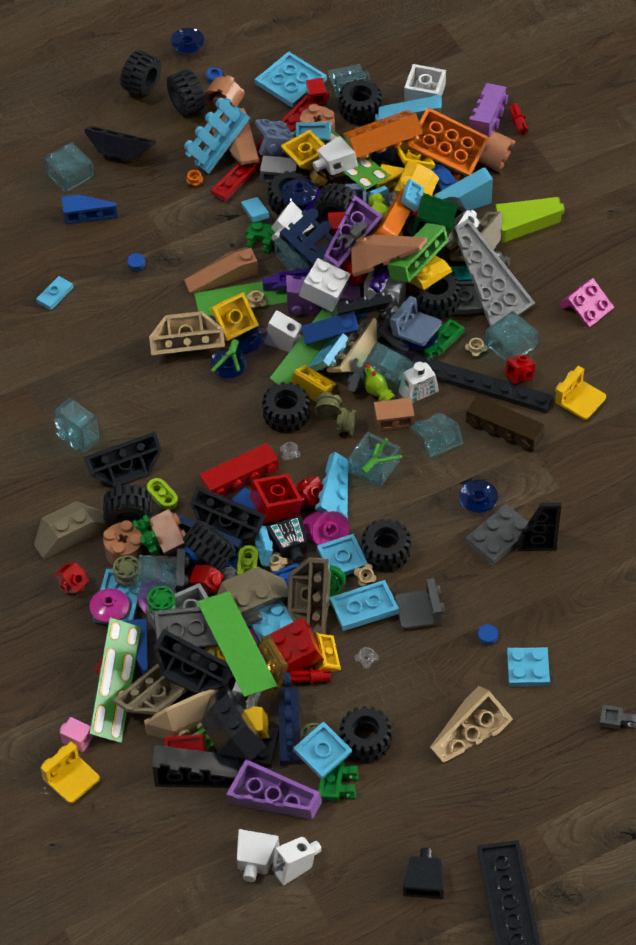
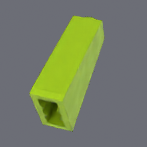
[495,197,564,243]

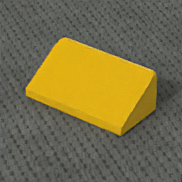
[314,633,341,672]

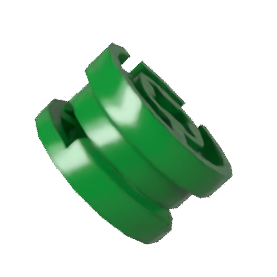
[330,565,346,596]
[147,586,176,615]

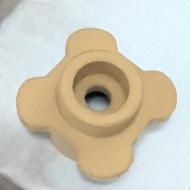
[246,290,266,308]
[465,338,487,357]
[269,552,287,572]
[354,564,376,586]

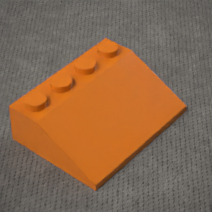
[406,107,490,176]
[343,110,423,159]

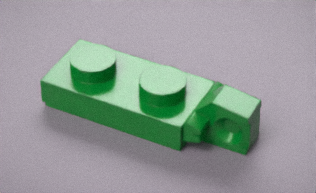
[424,319,465,359]

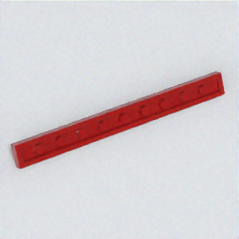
[211,92,329,202]

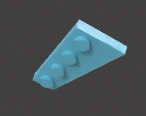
[315,452,348,518]

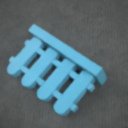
[184,97,250,174]

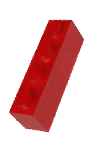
[200,443,279,496]

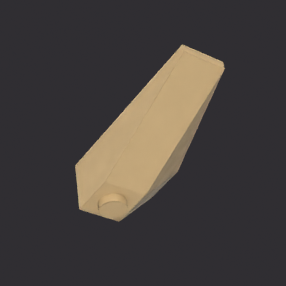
[430,686,513,763]

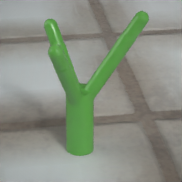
[211,339,240,372]
[361,438,402,474]

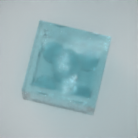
[44,142,94,192]
[485,311,538,361]
[365,342,414,384]
[54,397,100,453]
[348,432,401,487]

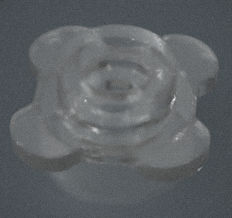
[280,442,301,461]
[355,647,379,669]

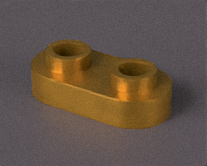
[310,169,329,187]

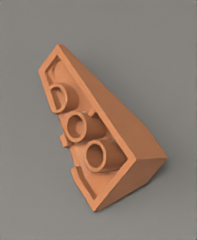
[212,108,259,165]
[351,235,428,276]
[184,247,258,295]

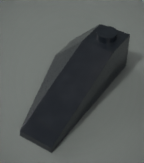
[517,503,561,551]

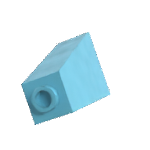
[375,95,442,122]
[433,167,493,210]

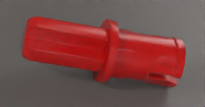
[509,103,529,135]
[290,668,331,684]

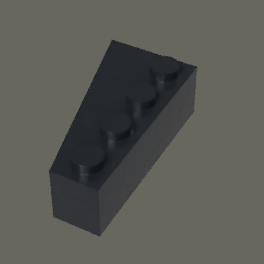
[152,745,239,788]

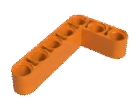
[373,188,412,236]

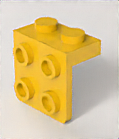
[555,366,606,420]
[40,741,100,804]

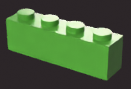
[387,223,449,282]

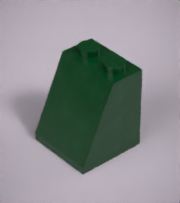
[409,193,458,256]

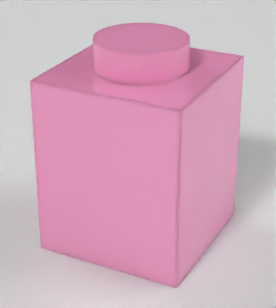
[59,717,93,753]

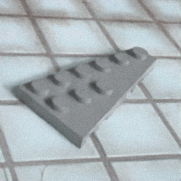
[453,218,535,333]

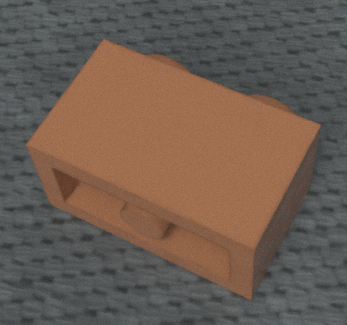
[374,398,415,431]
[149,509,186,556]

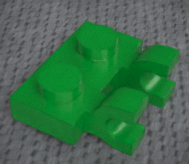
[245,221,280,254]
[132,515,162,556]
[319,761,359,801]

